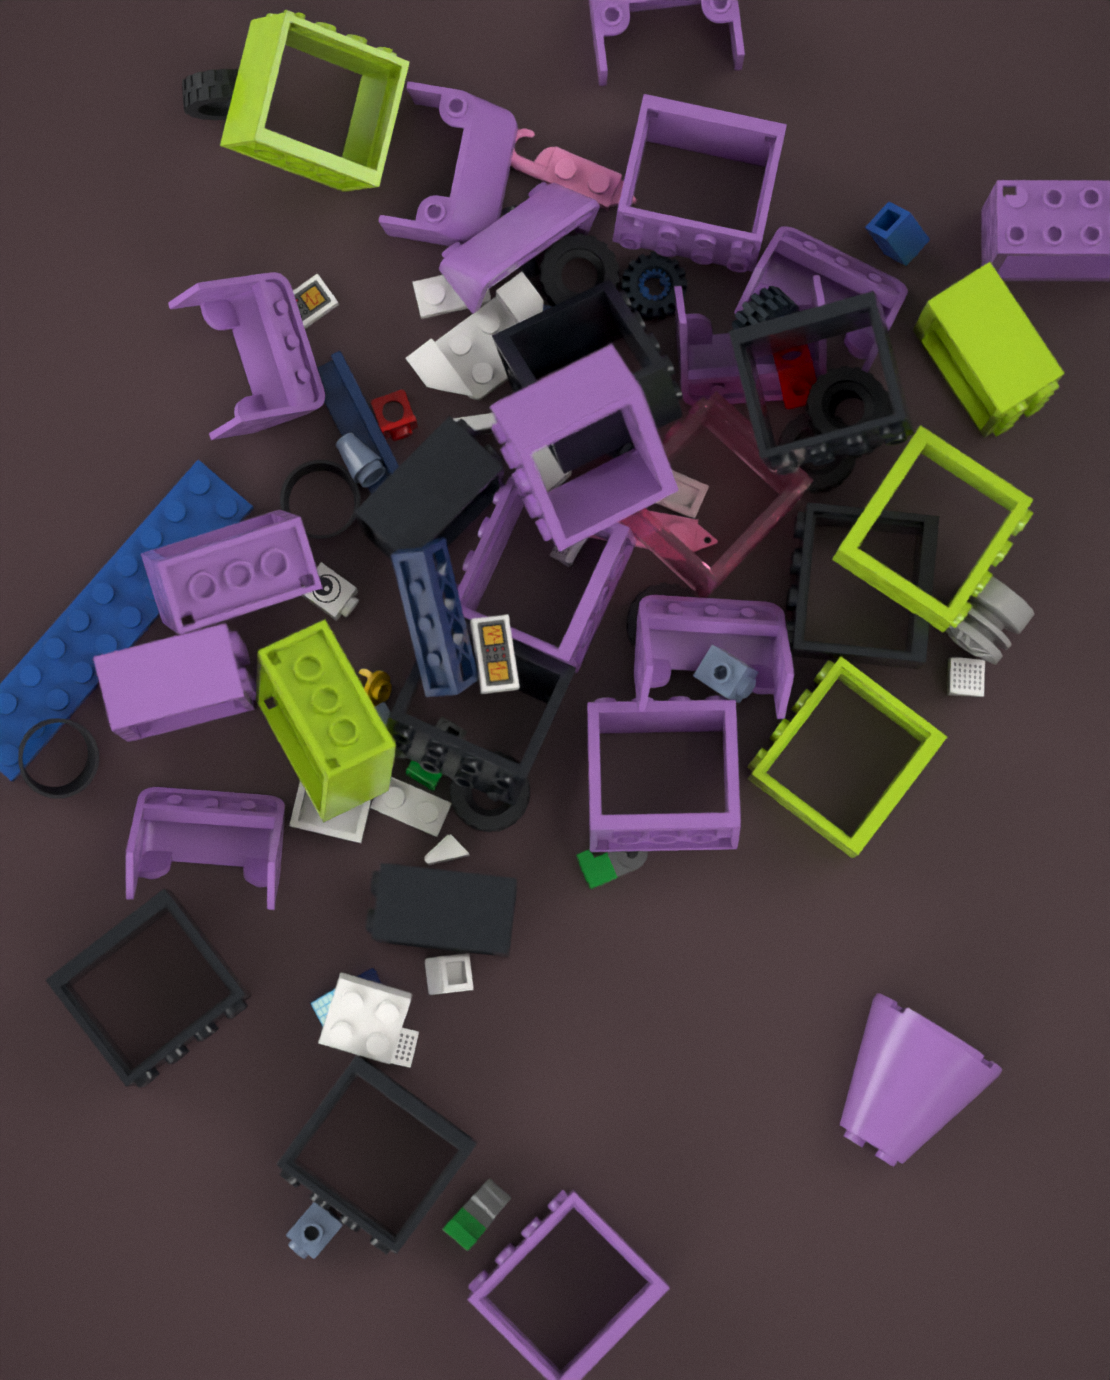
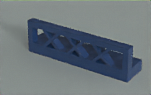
[317,351,399,494]
[391,538,479,697]

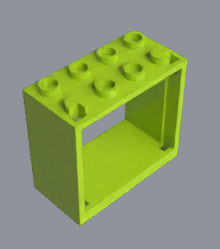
[220,10,410,192]
[913,262,1065,438]
[832,425,1034,632]
[256,620,396,823]
[747,657,947,858]

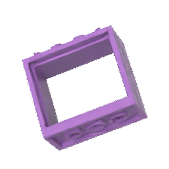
[612,94,787,272]
[981,180,1110,281]
[490,344,679,552]
[456,476,637,673]
[141,509,322,634]
[93,623,257,742]
[587,696,741,852]
[468,1189,670,1380]

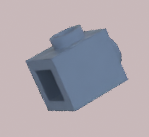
[693,645,759,703]
[286,1202,344,1259]

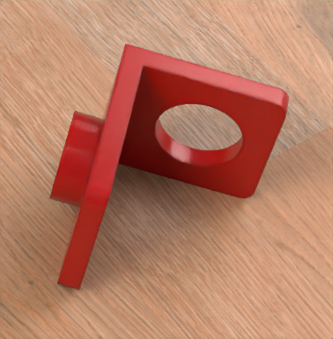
[772,344,816,409]
[371,390,418,441]

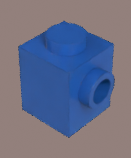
[865,202,930,266]

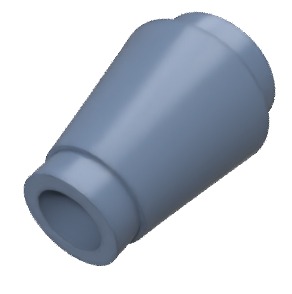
[336,433,386,487]

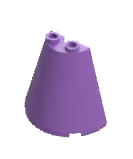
[840,993,1003,1167]

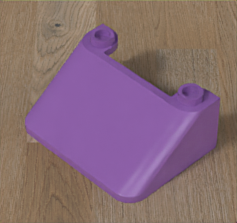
[439,182,600,314]

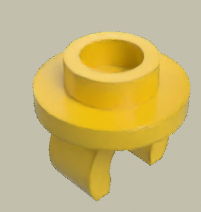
[359,669,392,707]

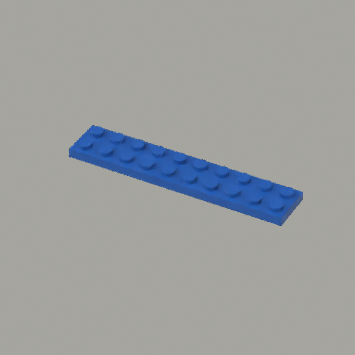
[0,460,254,782]

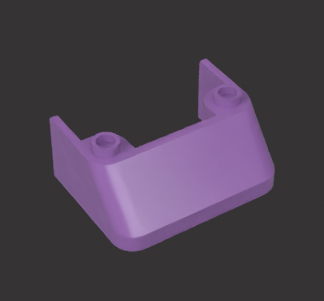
[589,0,745,86]
[379,81,518,246]
[734,226,908,373]
[168,272,325,440]
[674,275,827,407]
[634,595,794,719]
[126,787,285,910]

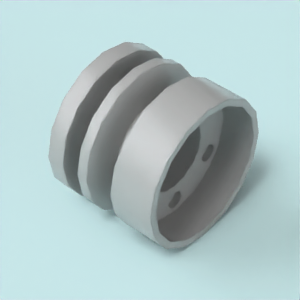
[945,576,1035,665]

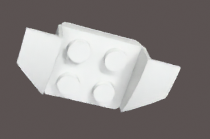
[406,272,544,401]

